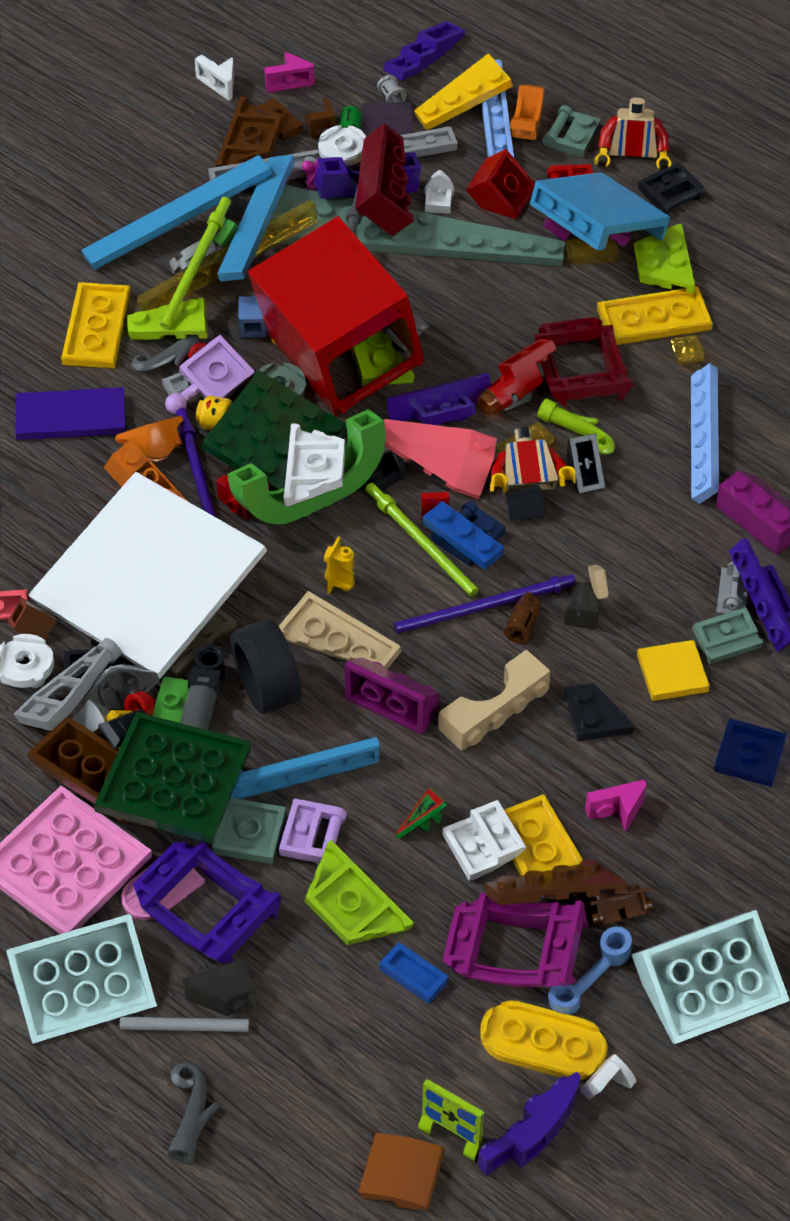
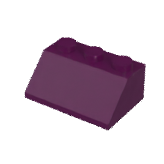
[716,471,790,555]
[345,657,440,735]

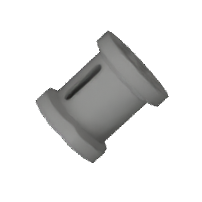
[377,75,407,107]

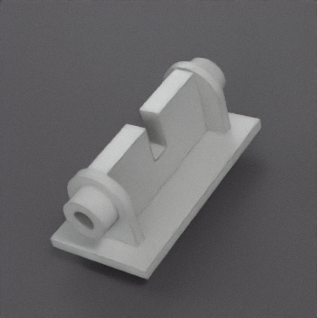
[716,561,748,614]

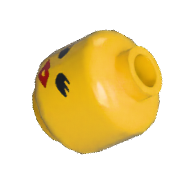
[196,395,233,431]

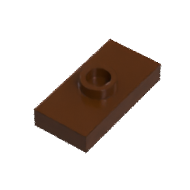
[261,98,303,141]

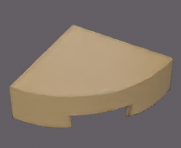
[588,565,609,599]

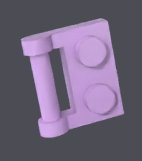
[279,798,347,865]

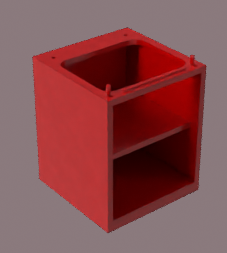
[247,216,425,417]

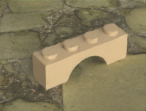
[438,649,550,751]

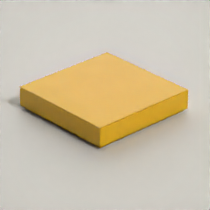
[637,640,709,701]

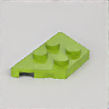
[634,224,695,294]
[305,840,414,945]

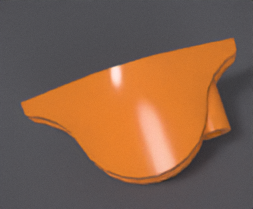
[115,416,183,463]

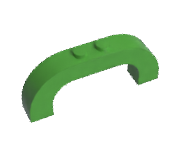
[227,409,386,524]

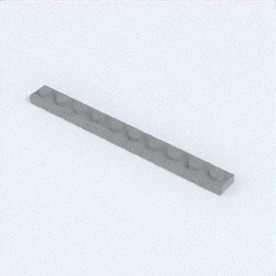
[208,126,457,186]

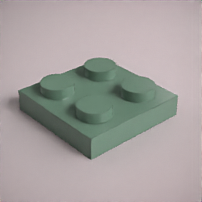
[212,798,286,865]

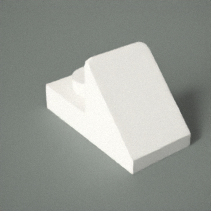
[195,54,234,101]

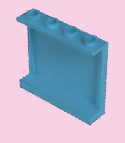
[530,172,670,250]

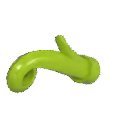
[537,398,615,455]

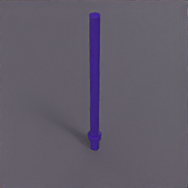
[394,574,576,634]

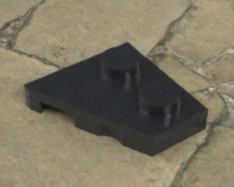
[565,683,634,741]

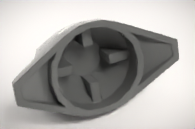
[83,664,159,709]

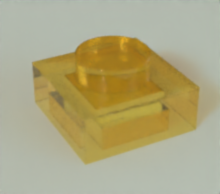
[671,335,705,365]

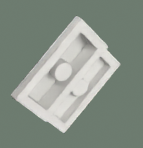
[442,800,526,882]

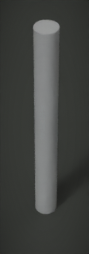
[120,1017,249,1032]

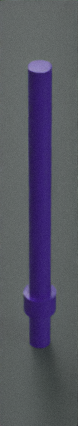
[176,408,216,517]

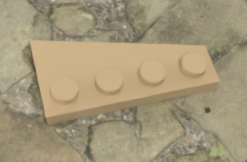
[279,591,402,669]

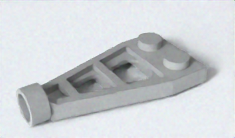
[13,638,122,731]

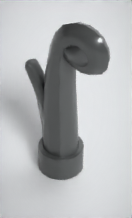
[131,325,214,372]
[168,1062,219,1164]

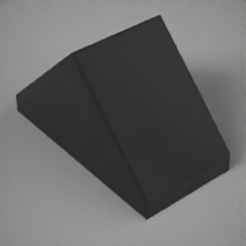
[566,433,605,493]

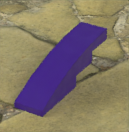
[383,21,465,81]

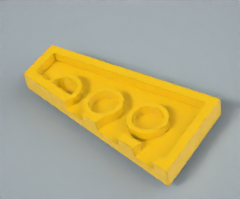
[414,53,513,130]

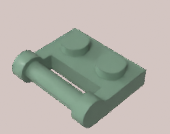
[542,105,601,157]

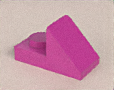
[264,52,314,93]
[585,779,647,831]

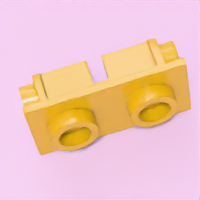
[324,536,355,593]

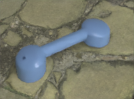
[548,926,632,1015]

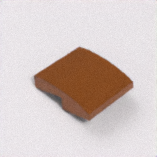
[358,1133,445,1210]

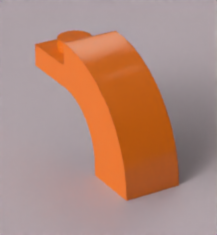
[510,84,546,140]

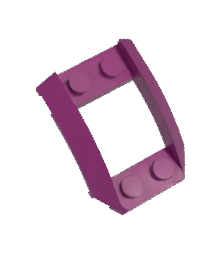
[442,892,588,987]

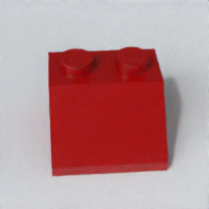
[466,149,535,219]

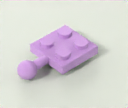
[165,335,255,415]

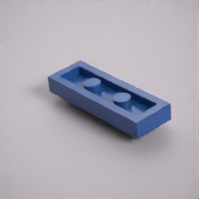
[423,501,504,570]

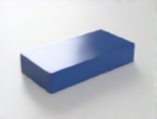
[379,942,449,1004]

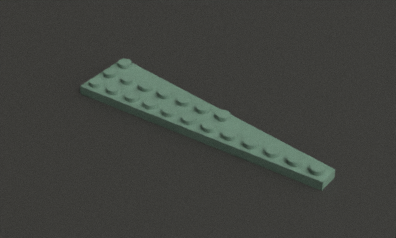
[261,185,565,267]

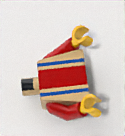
[594,97,672,170]
[490,427,576,494]

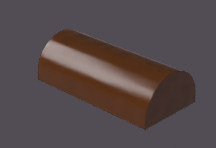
[27,716,134,825]

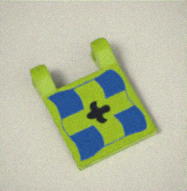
[418,1079,485,1162]

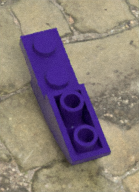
[478,1072,581,1176]

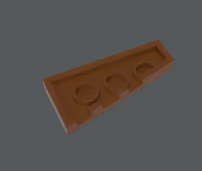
[485,859,626,905]

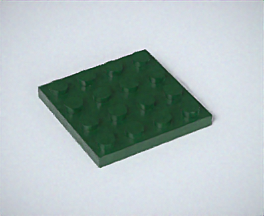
[201,370,347,491]
[94,712,251,843]

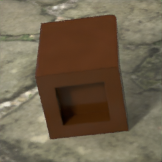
[305,97,335,139]
[7,598,57,640]

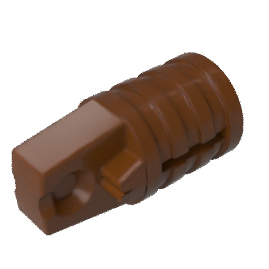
[504,592,541,644]

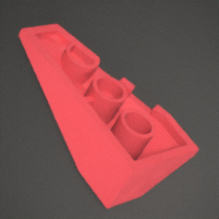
[384,419,497,499]

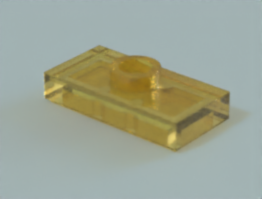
[565,237,619,264]

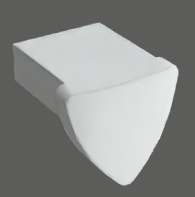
[424,170,455,214]
[580,1054,636,1099]

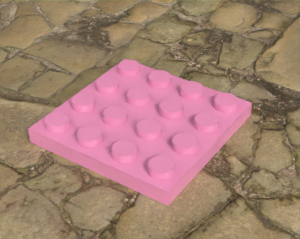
[0,786,152,934]

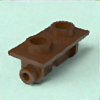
[585,884,653,927]

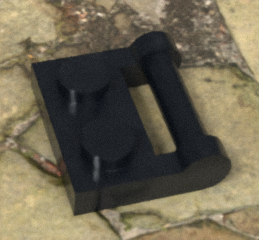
[638,162,706,214]

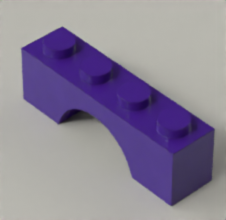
[314,152,422,199]

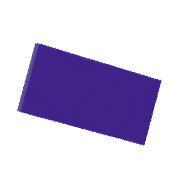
[15,387,126,440]

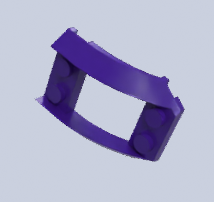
[133,841,281,964]

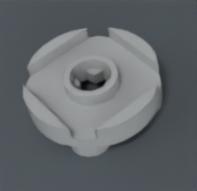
[169,238,219,278]

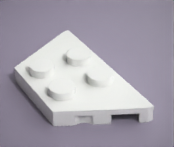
[284,424,346,506]

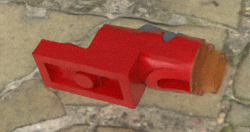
[477,339,556,415]

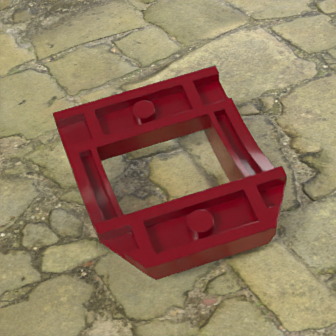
[534,317,633,409]

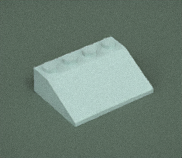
[631,910,790,1044]
[6,914,157,1044]

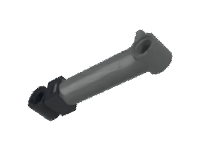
[180,645,225,730]

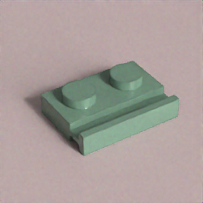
[692,607,763,664]

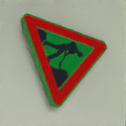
[395,787,447,839]

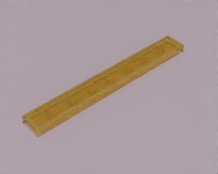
[137,199,318,311]

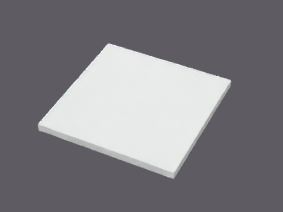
[28,472,267,680]

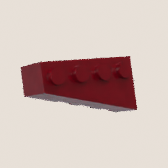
[355,123,414,237]

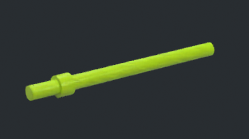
[159,197,231,329]
[365,482,479,597]

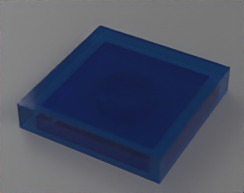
[714,718,787,787]

